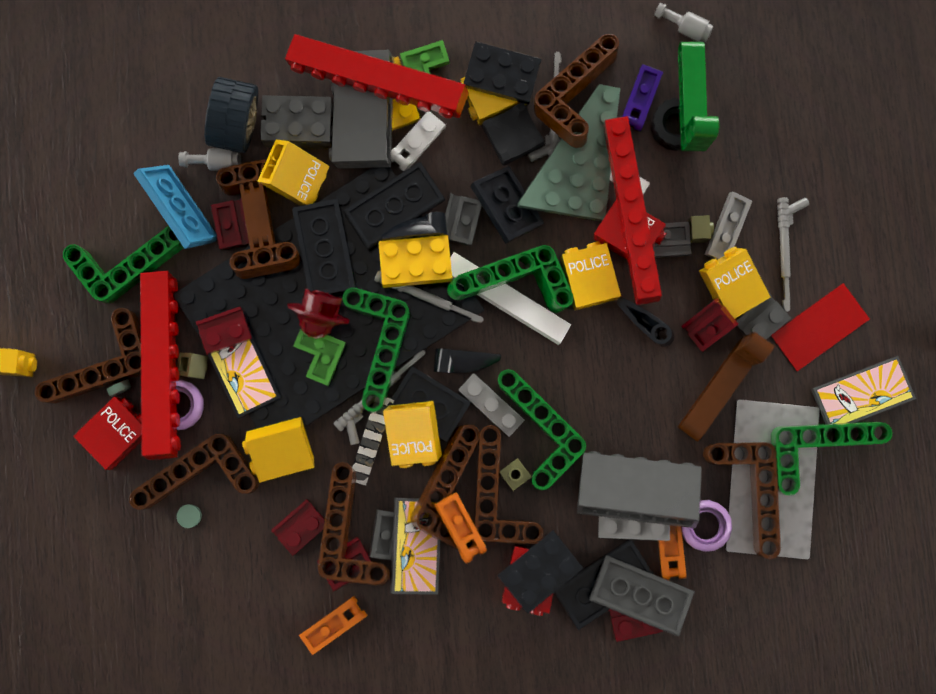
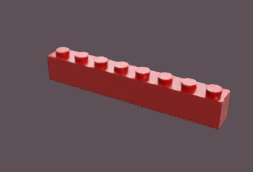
[285,34,469,119]
[604,116,662,305]
[140,271,181,460]

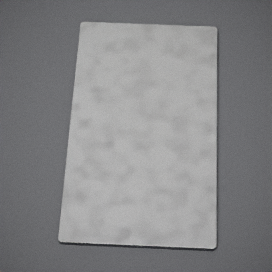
[725,400,820,559]

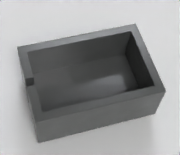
[261,95,334,149]

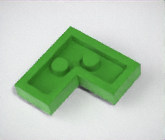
[400,40,450,74]
[293,329,346,386]

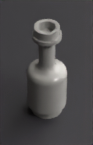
[654,3,714,43]
[178,148,241,171]

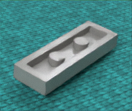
[705,191,752,260]
[458,373,525,437]
[598,516,670,541]

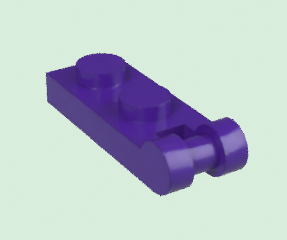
[622,64,663,132]

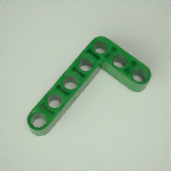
[678,42,719,151]
[63,225,184,304]
[447,245,573,313]
[343,288,410,413]
[497,369,586,490]
[771,422,893,496]

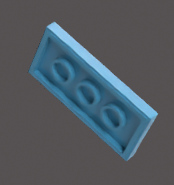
[133,165,217,249]

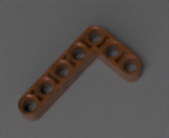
[534,34,619,148]
[35,308,141,404]
[678,331,774,442]
[411,425,480,550]
[475,425,543,544]
[129,434,259,510]
[703,442,781,559]
[318,462,390,586]

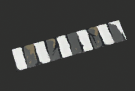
[352,396,394,486]

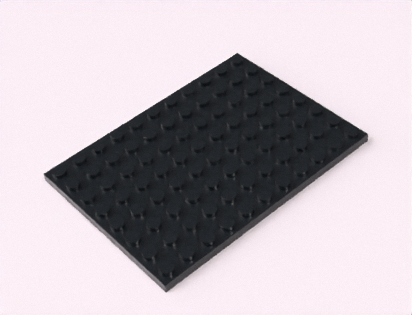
[173,167,484,429]

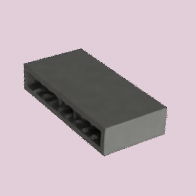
[329,50,394,169]
[577,451,701,528]

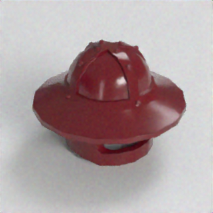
[287,289,350,339]

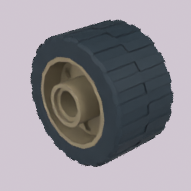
[204,77,258,153]

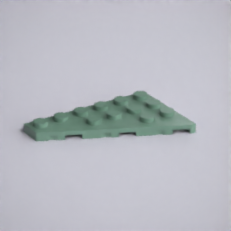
[517,84,620,221]

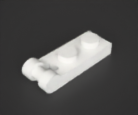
[391,112,446,172]

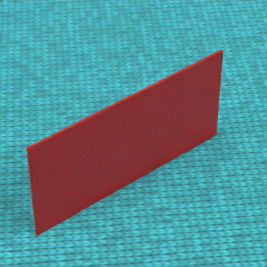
[771,283,870,371]

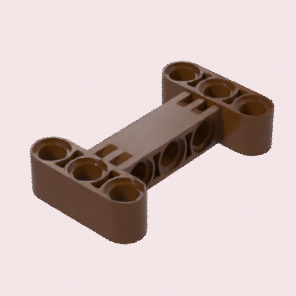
[216,159,301,279]

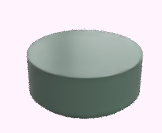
[106,379,132,397]
[177,504,202,528]

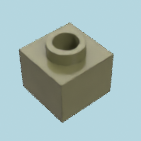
[687,215,714,243]
[177,353,208,379]
[499,458,532,491]

